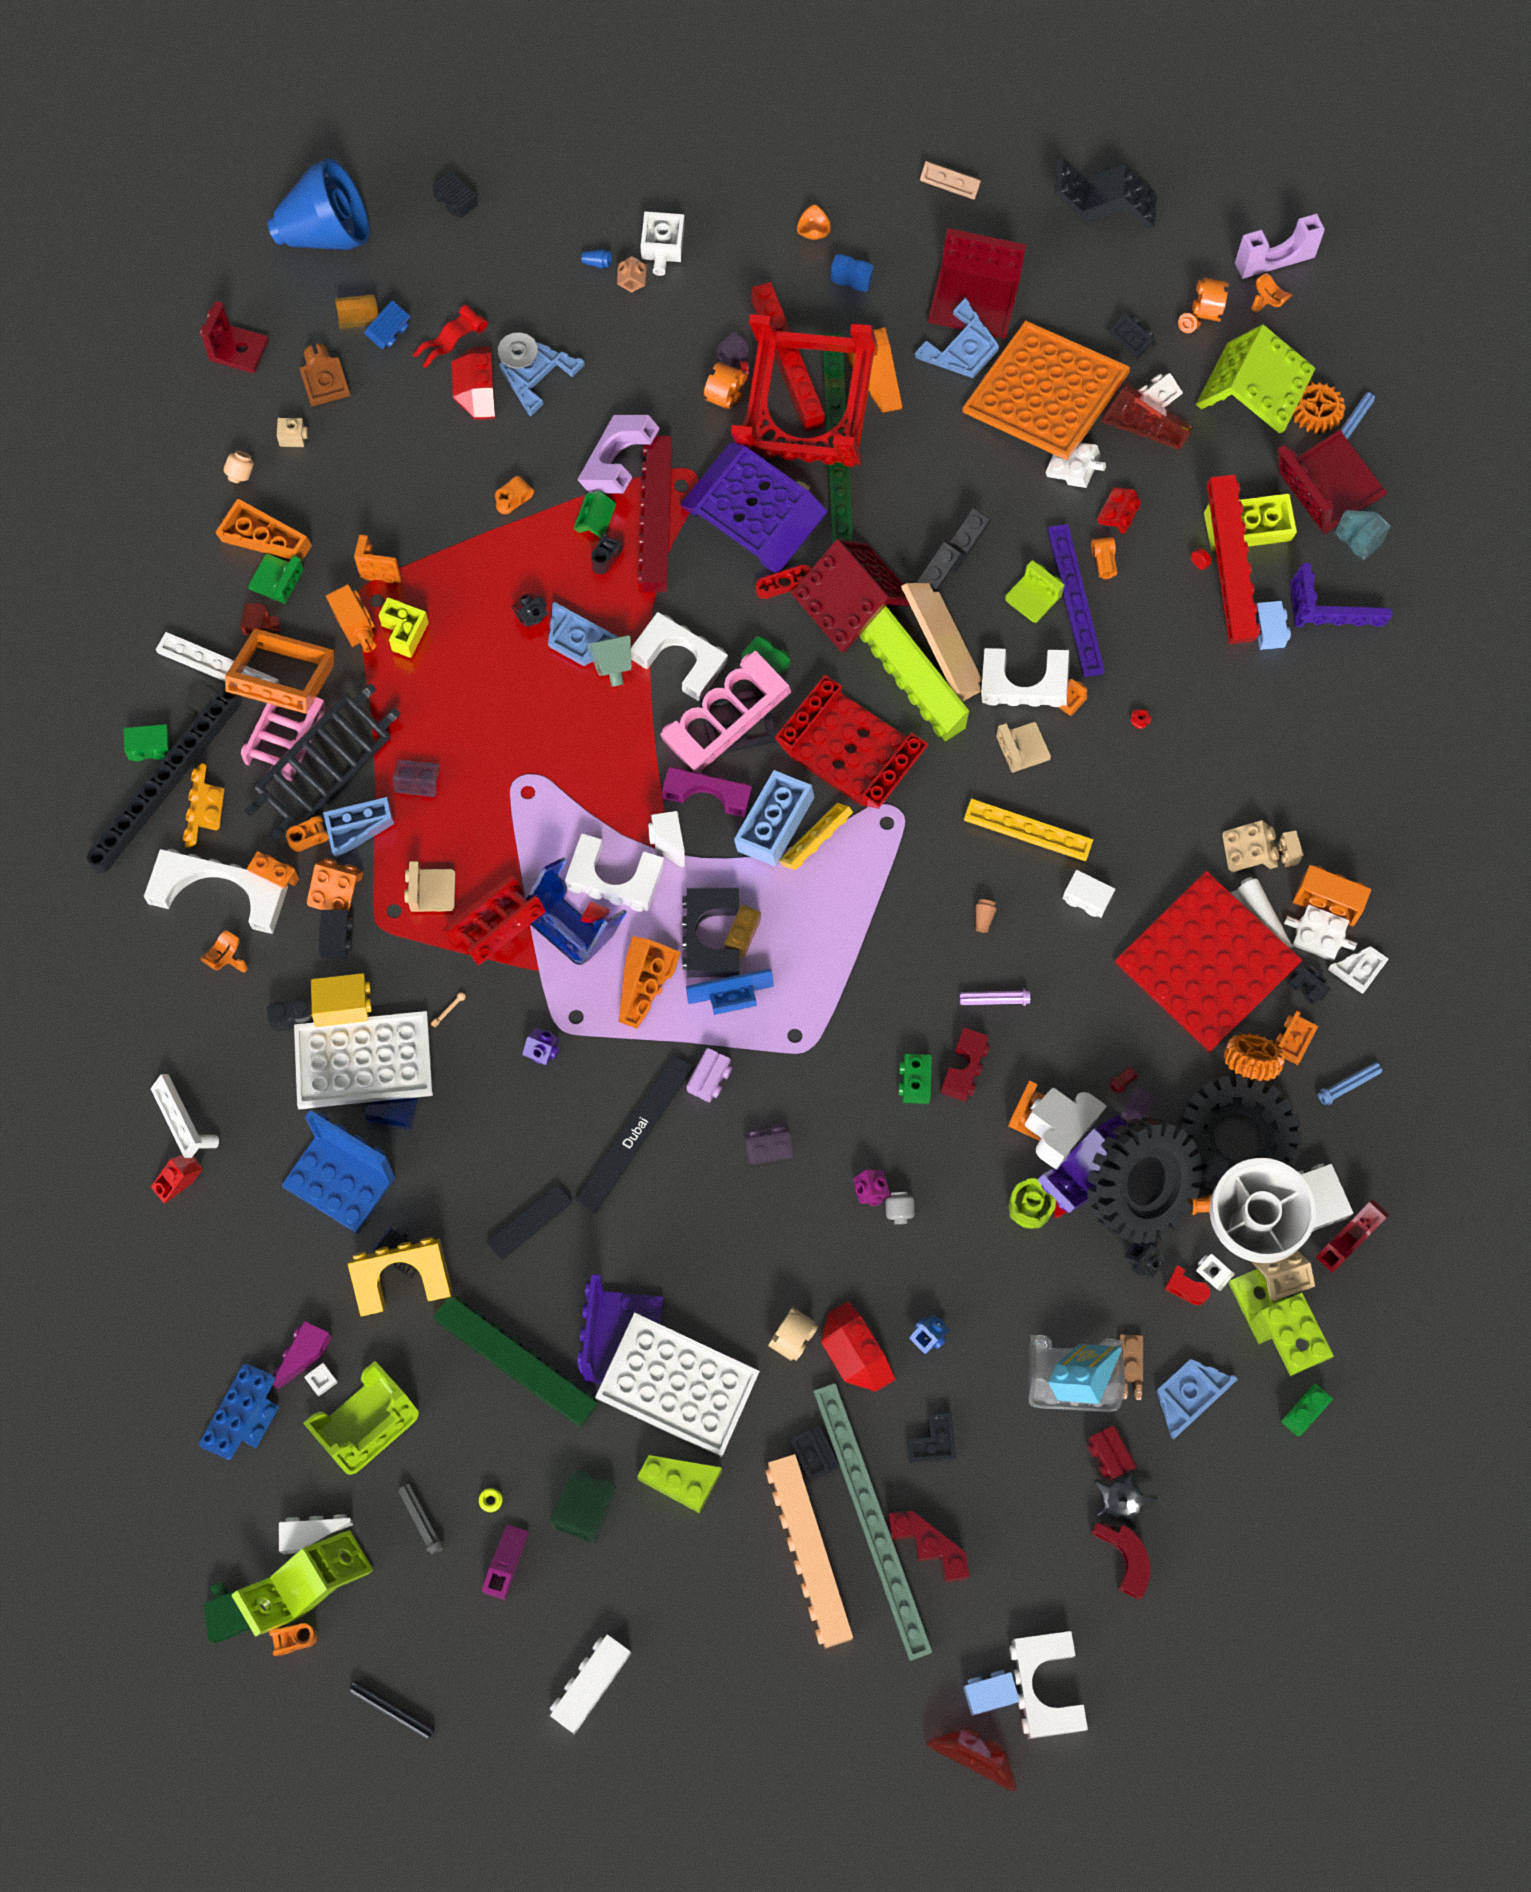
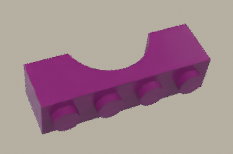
[662,767,752,817]

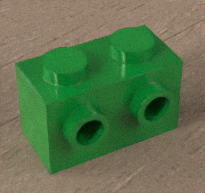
[899,1054,932,1104]

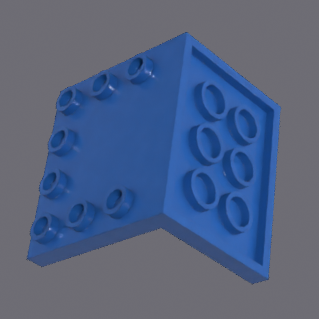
[282,1110,395,1233]

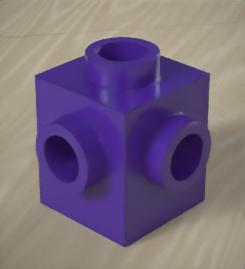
[522,1028,560,1065]

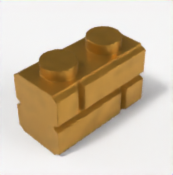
[724,905,761,958]

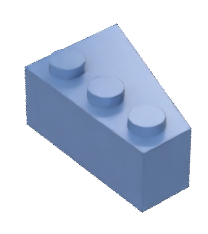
[323,797,395,859]

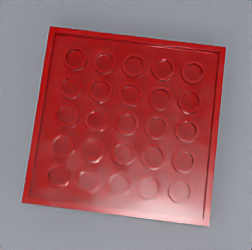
[1115,871,1302,1053]

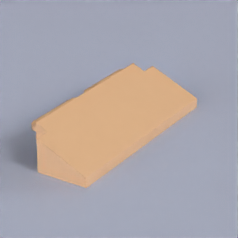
[901,583,982,701]

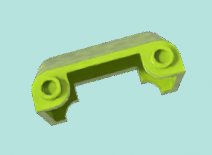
[303,1361,419,1475]

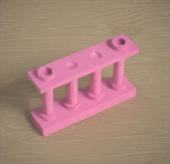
[241,683,326,781]

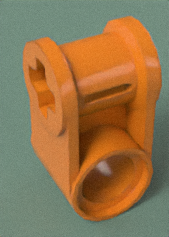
[495,476,534,514]
[286,816,329,852]
[269,1623,318,1656]

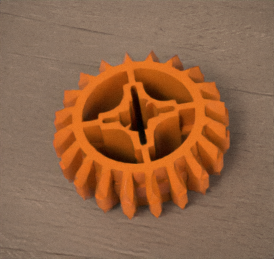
[1292,381,1345,434]
[1224,1033,1285,1081]

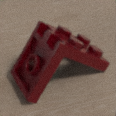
[200,301,269,374]

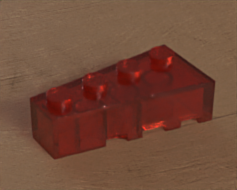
[1101,383,1193,450]

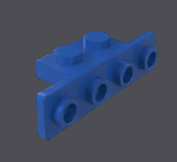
[686,969,774,1015]

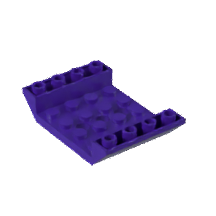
[680,442,828,574]

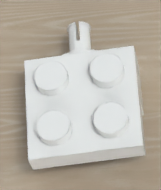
[1046,442,1106,488]

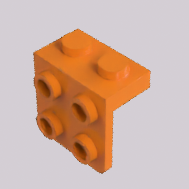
[307,858,363,913]

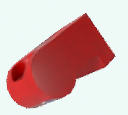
[1165,1265,1210,1305]

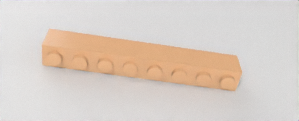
[765,1454,853,1648]

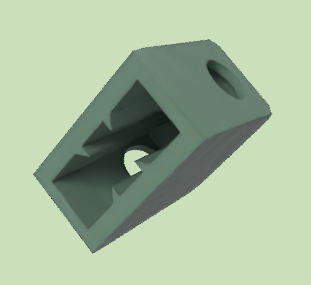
[587,635,631,687]

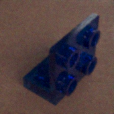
[364,1097,419,1129]

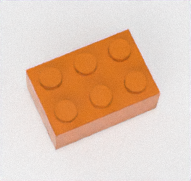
[1292,865,1372,927]

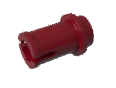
[1109,1067,1138,1094]

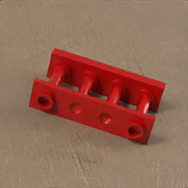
[443,875,546,966]

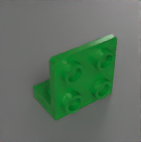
[248,554,304,604]

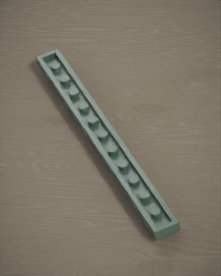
[813,1383,932,1661]

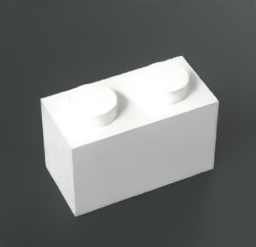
[1063,870,1115,918]

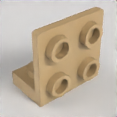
[996,722,1051,773]
[1252,1250,1315,1301]

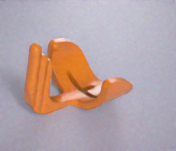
[1251,273,1293,312]
[200,930,248,973]

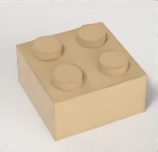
[1277,831,1303,867]

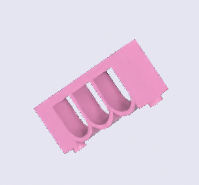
[660,650,791,773]

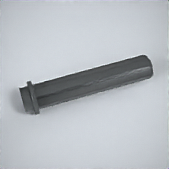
[398,1484,444,1555]

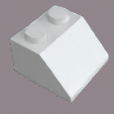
[648,811,685,867]

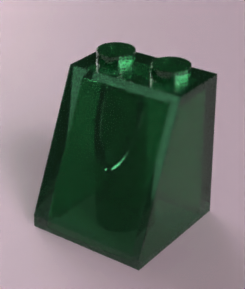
[549,1470,616,1544]

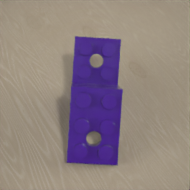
[1038,1115,1127,1213]

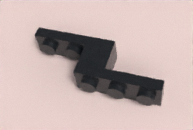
[917,508,991,592]

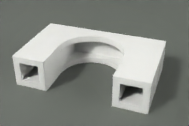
[631,612,728,701]
[981,648,1070,707]
[565,834,664,912]
[1009,1631,1088,1739]

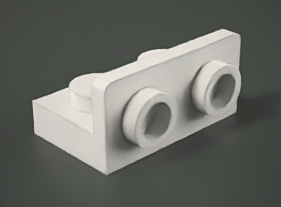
[1132,373,1183,417]

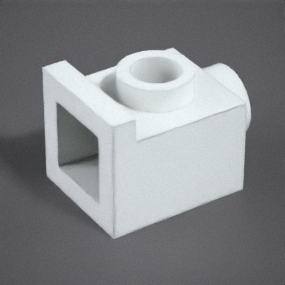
[1196,1254,1235,1291]

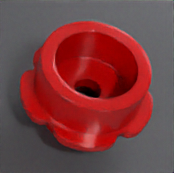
[1130,709,1151,729]

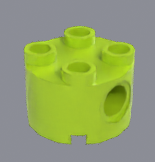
[1008,1178,1056,1229]

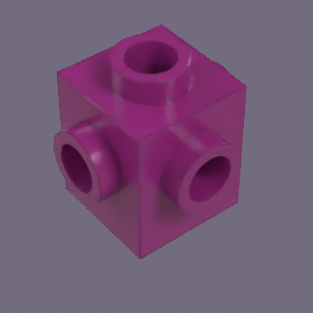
[853,1170,890,1206]

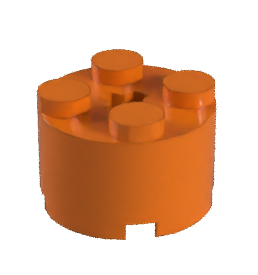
[1192,277,1228,322]
[704,362,747,409]

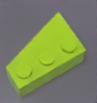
[637,1455,722,1513]

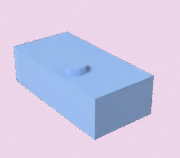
[734,770,814,867]

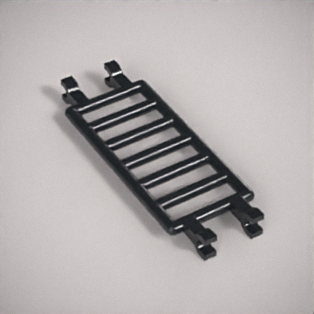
[244,683,401,841]

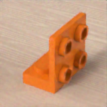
[354,535,401,583]
[1008,1081,1045,1141]

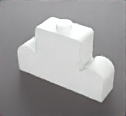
[1025,1088,1107,1170]

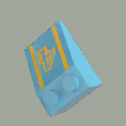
[1048,1344,1122,1404]

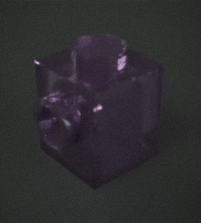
[717,332,748,367]

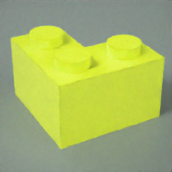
[379,597,428,658]

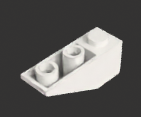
[279,1515,353,1554]

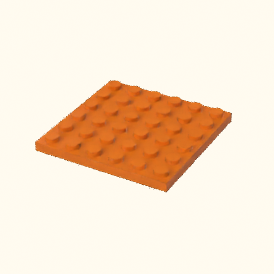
[963,321,1130,461]

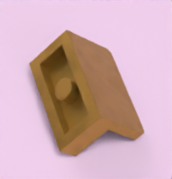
[335,294,379,329]

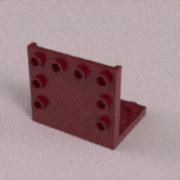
[928,228,1026,339]
[1278,429,1387,535]
[791,539,910,652]

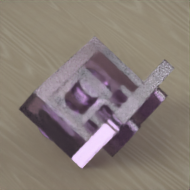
[744,1125,793,1165]

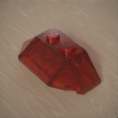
[926,1728,1017,1792]

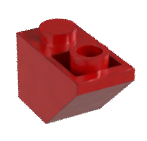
[151,1155,203,1203]

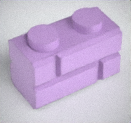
[687,1048,732,1103]

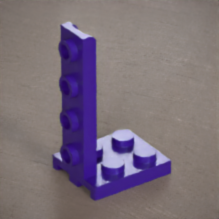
[1290,563,1393,627]

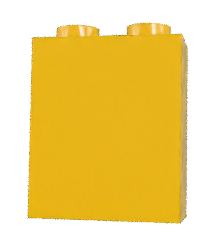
[311,973,372,1027]

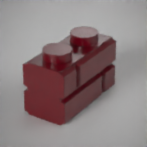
[1087,1425,1137,1482]

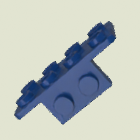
[199,1364,279,1460]

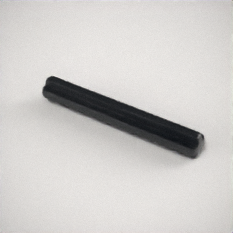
[349,1681,435,1740]

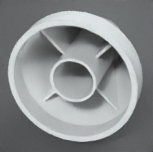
[1210,1158,1316,1263]

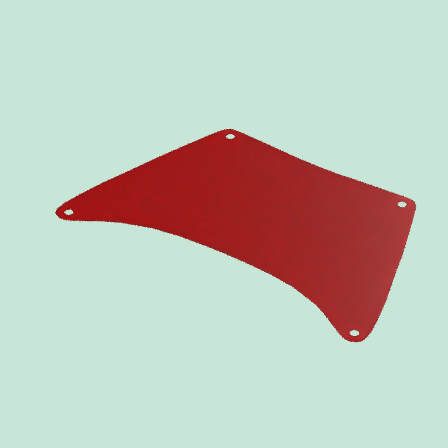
[358,468,700,971]

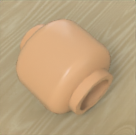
[224,451,254,483]

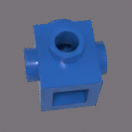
[909,1314,950,1354]

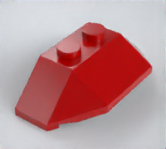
[452,346,495,419]
[821,1301,895,1392]

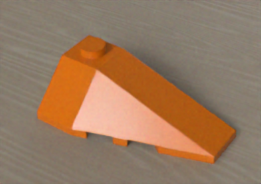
[846,328,902,413]
[618,936,681,1029]

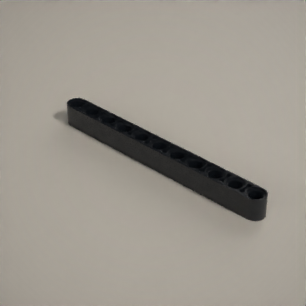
[87,685,242,873]

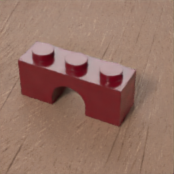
[941,1028,991,1102]

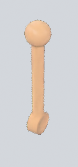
[431,992,466,1027]

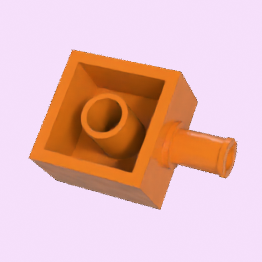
[326,585,376,652]

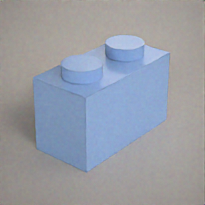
[1255,601,1291,650]
[963,1670,1020,1716]

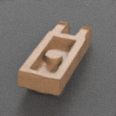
[1119,1334,1143,1400]

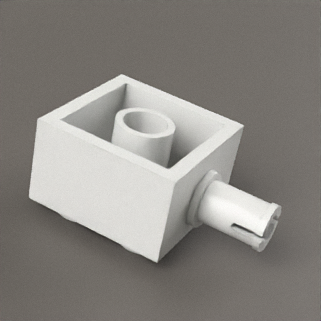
[641,212,684,276]

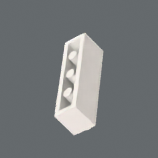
[550,1635,631,1734]

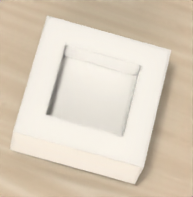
[305,1363,338,1396]

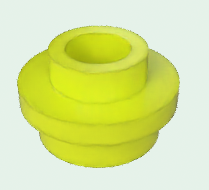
[479,1488,502,1512]

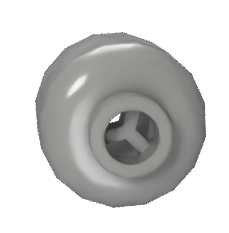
[885,1192,915,1224]

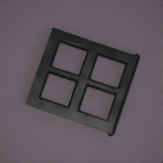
[699,689,778,754]

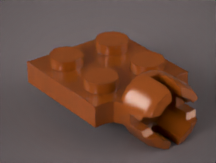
[299,344,350,407]

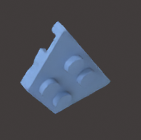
[548,602,619,666]
[1157,1359,1238,1440]

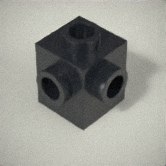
[511,593,548,628]
[1124,1242,1165,1278]

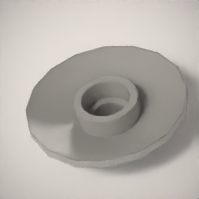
[498,332,538,369]

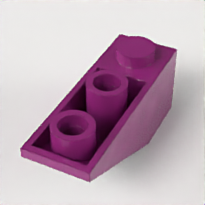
[273,1321,332,1389]
[482,1525,529,1601]

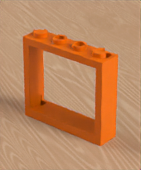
[225,628,334,714]

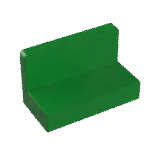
[573,491,616,538]

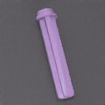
[960,988,1030,1006]

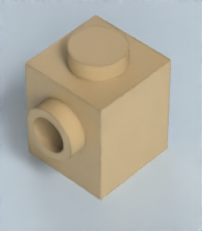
[277,418,308,447]

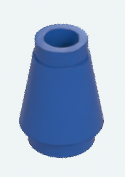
[581,249,612,269]

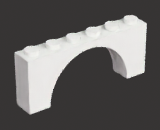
[144,849,288,934]

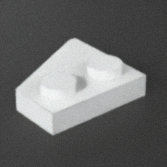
[1328,946,1388,994]

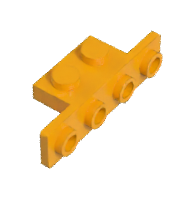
[183,763,224,849]

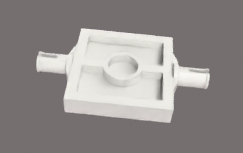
[1284,905,1357,961]

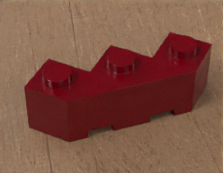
[888,1511,970,1583]

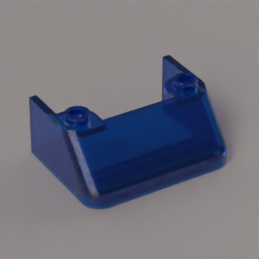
[526,857,627,965]

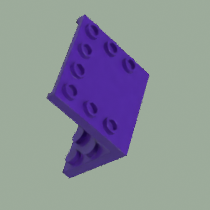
[578,1274,663,1384]

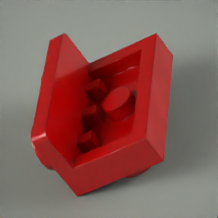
[1097,487,1141,534]

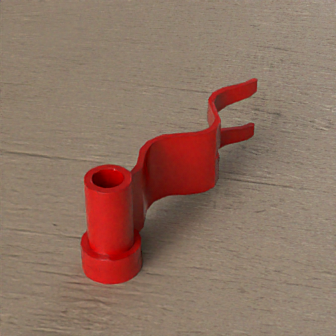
[413,304,488,368]

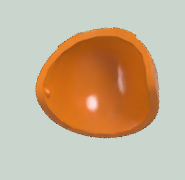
[797,205,830,240]

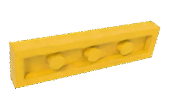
[779,803,853,870]

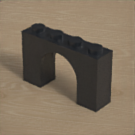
[682,888,740,978]

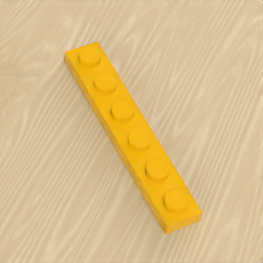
[964,799,1093,861]

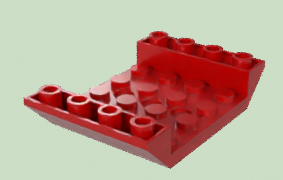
[775,675,929,809]

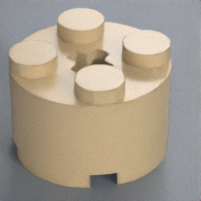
[768,1307,818,1361]

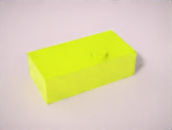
[1204,494,1297,551]

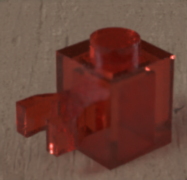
[240,603,281,636]

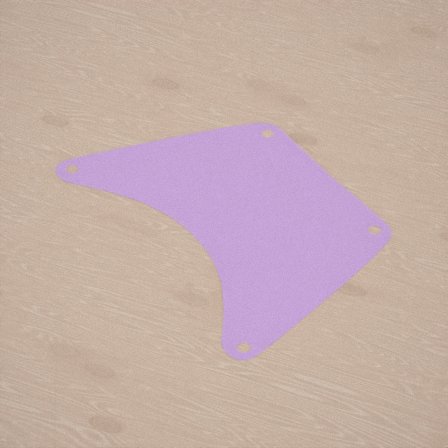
[510,774,905,1054]

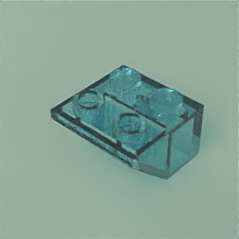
[1335,510,1391,560]

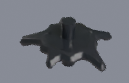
[1094,1474,1158,1528]

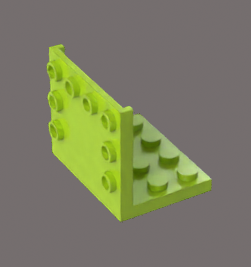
[1196,324,1316,433]

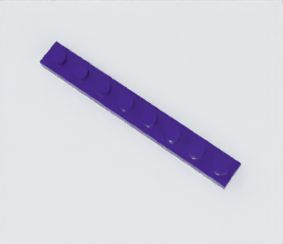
[1047,524,1105,678]

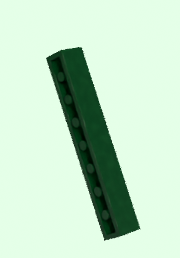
[433,1296,598,1429]

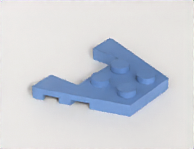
[915,299,999,378]
[499,342,585,416]

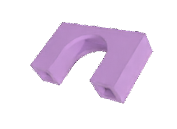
[1235,214,1325,279]
[577,415,659,493]

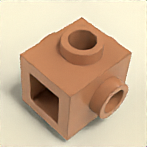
[617,256,646,293]

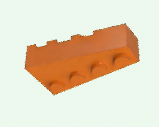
[215,499,312,562]

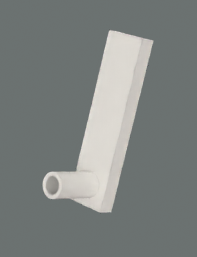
[151,1074,219,1158]

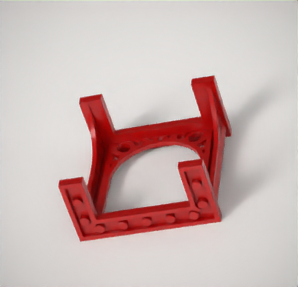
[731,314,879,467]

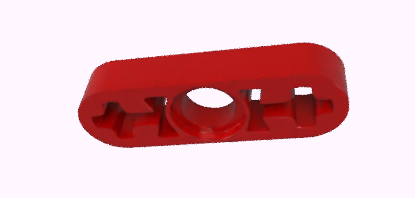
[756,565,812,599]

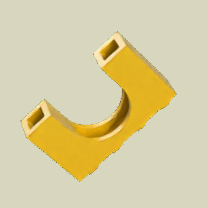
[348,1237,453,1316]

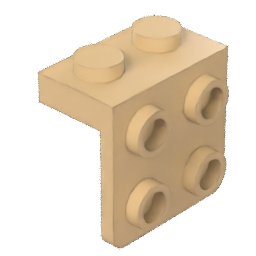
[1223,820,1279,872]
[405,862,455,912]

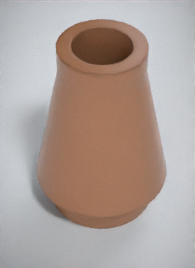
[975,899,997,933]

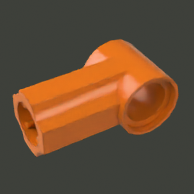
[1091,537,1117,579]

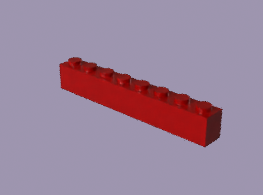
[752,282,825,432]
[1207,475,1260,644]

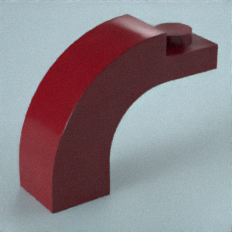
[1316,1199,1389,1273]
[1091,1522,1150,1600]

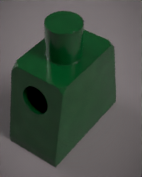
[204,1582,251,1645]

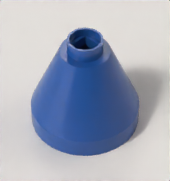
[268,158,370,250]

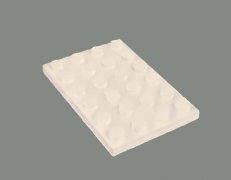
[294,1011,433,1109]
[595,1313,759,1457]

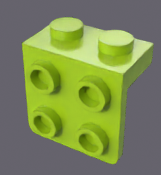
[1005,560,1064,623]

